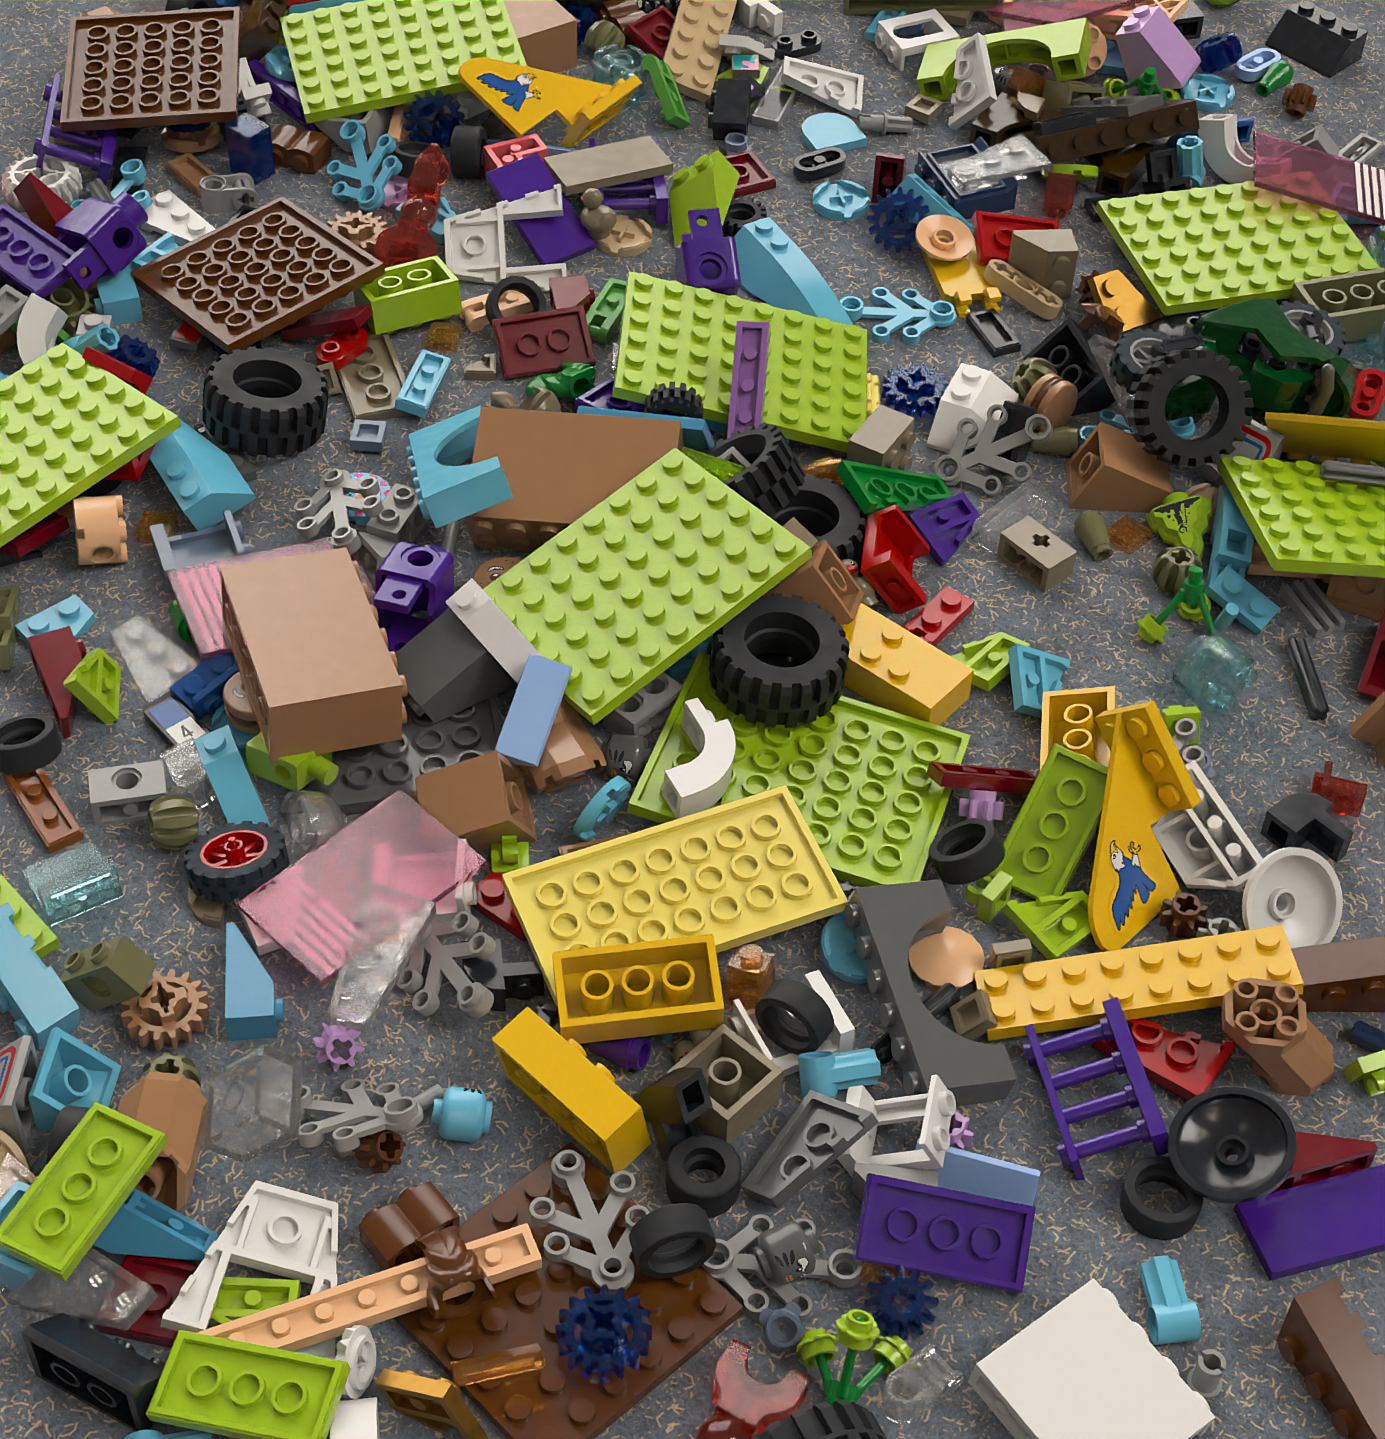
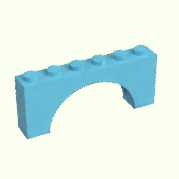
[406,405,513,529]

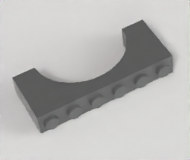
[844,879,1017,1106]

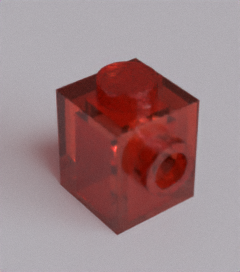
[1042,172,1077,218]

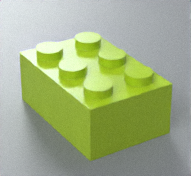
[353,255,462,335]

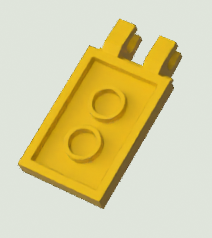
[921,237,1002,318]

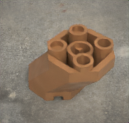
[519,700,607,796]
[1222,978,1334,1097]
[117,1072,207,1212]

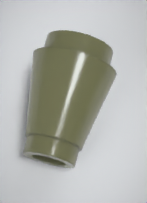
[1032,425,1078,456]
[1074,511,1113,561]

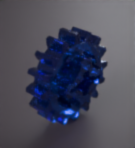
[403,89,465,148]
[867,187,930,253]
[881,362,950,417]
[555,1284,652,1382]

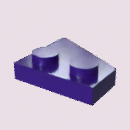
[907,492,981,567]

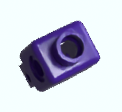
[54,192,148,290]
[674,208,741,296]
[374,542,454,653]

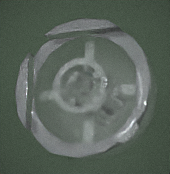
[280,790,348,866]

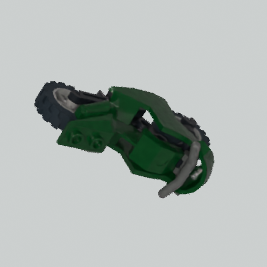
[1109,298,1357,421]

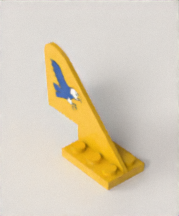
[458,57,642,148]
[1088,701,1202,951]

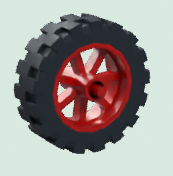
[183,821,290,902]

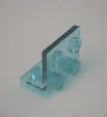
[22,841,123,926]

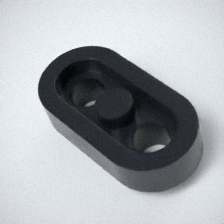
[771,29,822,60]
[793,147,846,181]

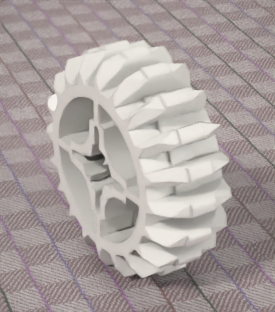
[1,154,83,212]

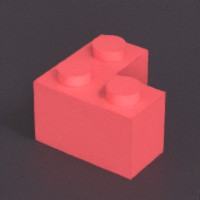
[483,133,548,177]

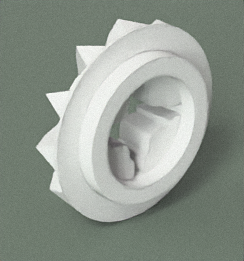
[334,1325,376,1399]

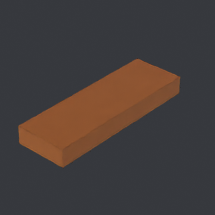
[2,768,84,854]

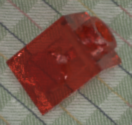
[1310,760,1368,818]

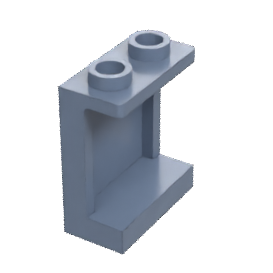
[149,510,252,594]

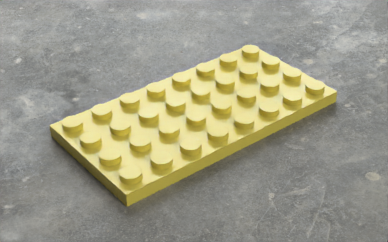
[502,785,848,1006]

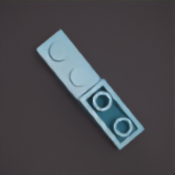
[1205,485,1254,590]

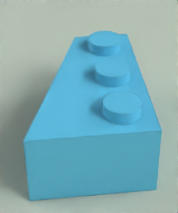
[0,902,81,1050]

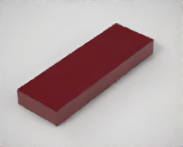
[280,304,373,341]
[926,762,1037,794]

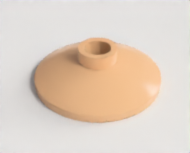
[915,214,974,261]

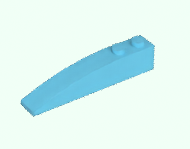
[734,217,853,325]
[150,398,256,531]

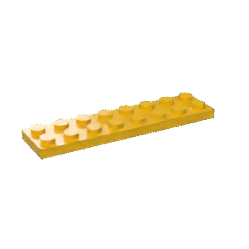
[973,925,1304,1041]

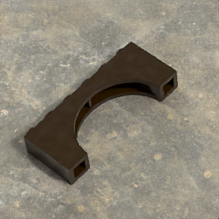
[240,0,288,62]
[969,92,1154,196]
[1013,99,1200,166]

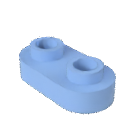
[1234,48,1281,82]

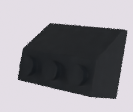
[1265,0,1368,78]
[1023,317,1126,416]
[21,1313,166,1432]

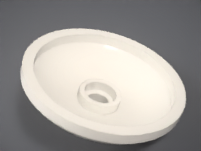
[1242,847,1343,948]

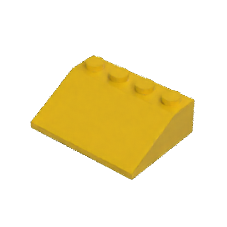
[1265,412,1385,467]

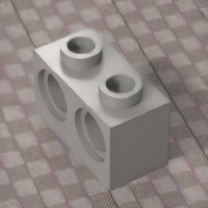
[366,483,428,543]
[603,672,683,738]

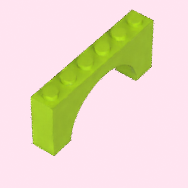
[916,18,1092,101]

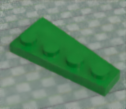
[835,460,953,514]

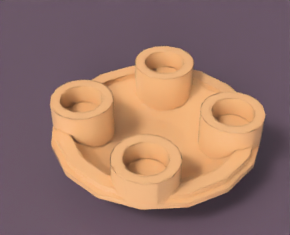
[908,926,985,991]

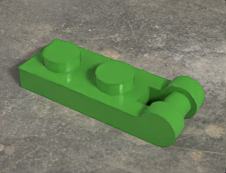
[641,54,691,129]
[585,277,626,345]

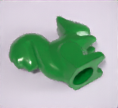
[525,362,596,402]

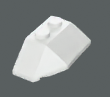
[926,363,1019,453]
[1151,760,1263,890]

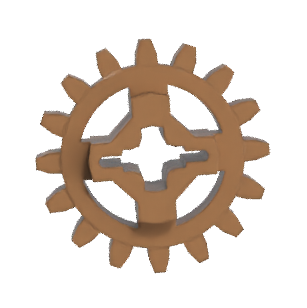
[327,210,389,256]
[121,969,210,1051]

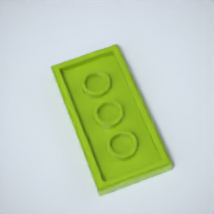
[989,743,1108,900]
[0,1101,168,1282]
[146,1330,351,1439]

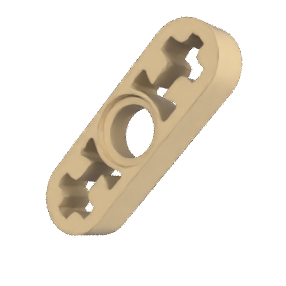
[983,259,1063,320]

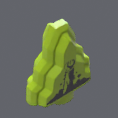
[1145,492,1213,560]

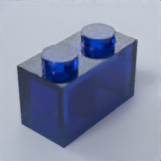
[225,112,275,186]

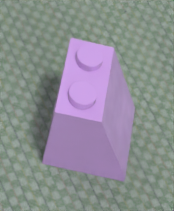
[1115,5,1201,94]

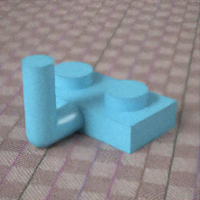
[1204,565,1281,635]

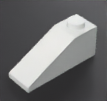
[446,578,543,684]

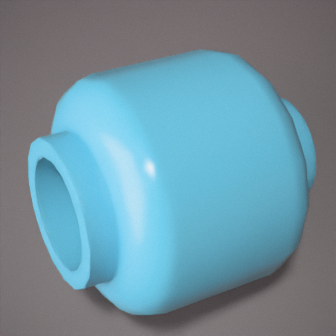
[431,1086,493,1143]

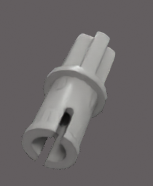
[856,112,913,135]

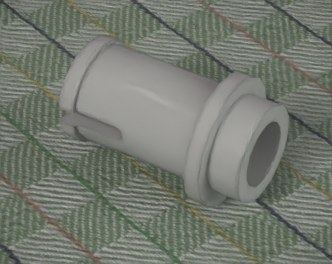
[1187,1349,1226,1400]

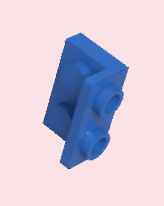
[169,648,239,720]

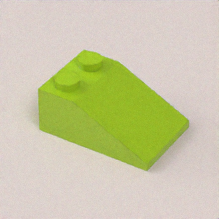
[669,150,740,248]

